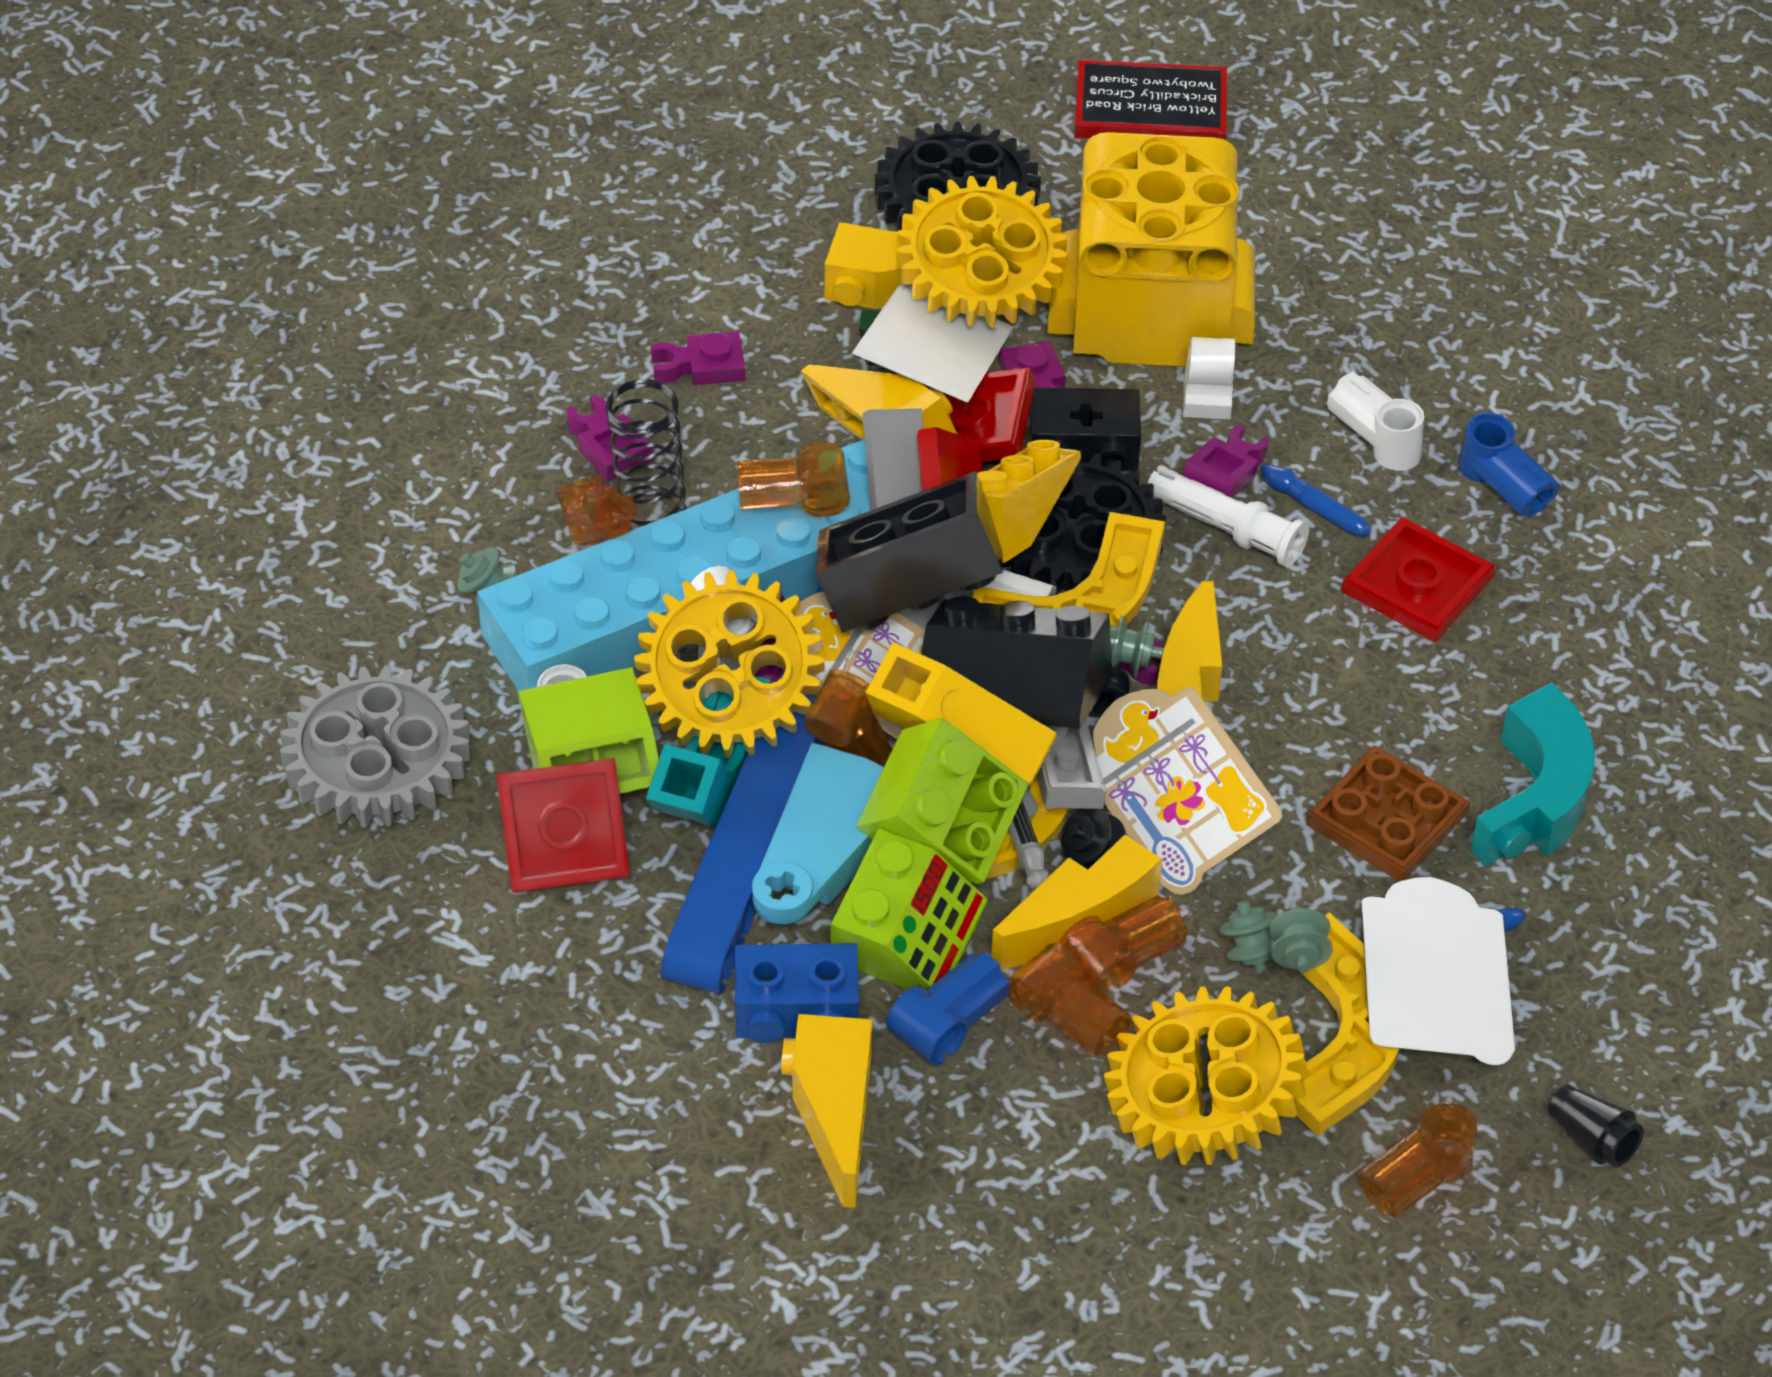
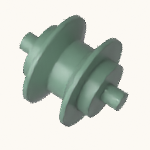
[457,547,517,607]
[1110,615,1164,677]
[1219,900,1278,972]
[1269,907,1333,972]

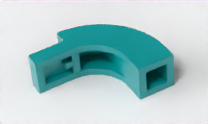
[646,669,772,826]
[1470,682,1595,866]

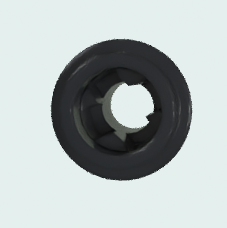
[1548,1084,1644,1167]

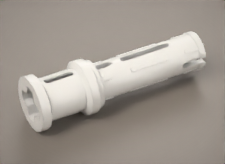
[1148,465,1309,568]

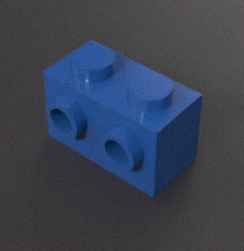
[735,943,859,1043]

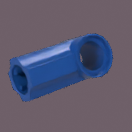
[1458,413,1560,518]
[886,952,1010,1066]

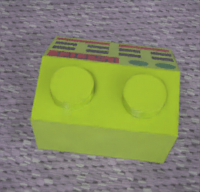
[830,828,988,990]

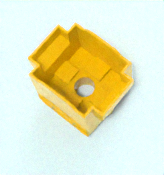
[1047,132,1255,366]

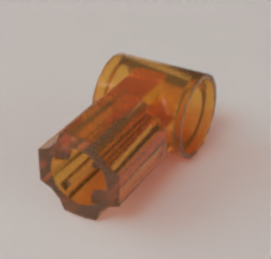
[737,442,850,517]
[556,475,637,544]
[803,669,893,767]
[1058,895,1188,996]
[1007,943,1131,1057]
[1358,1102,1478,1218]

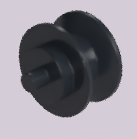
[1061,808,1126,869]

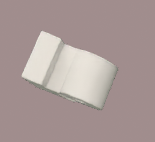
[1183,336,1235,419]

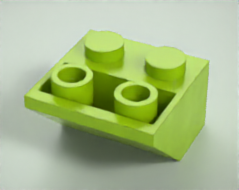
[517,667,659,793]
[856,718,1029,884]

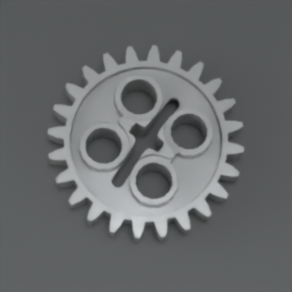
[280,665,471,828]

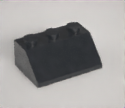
[816,471,1003,633]
[921,596,1112,728]

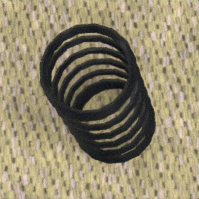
[605,379,687,533]

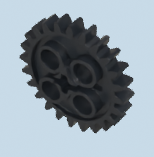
[875,121,1041,231]
[1003,453,1166,595]

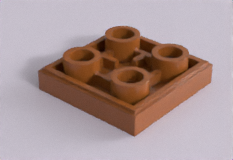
[1306,745,1471,882]

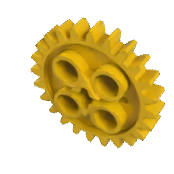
[896,176,1068,328]
[634,570,825,758]
[1104,986,1308,1165]

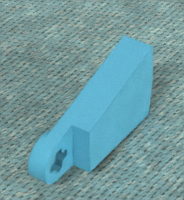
[752,742,884,924]

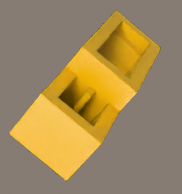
[1157,581,1222,702]
[991,835,1163,970]

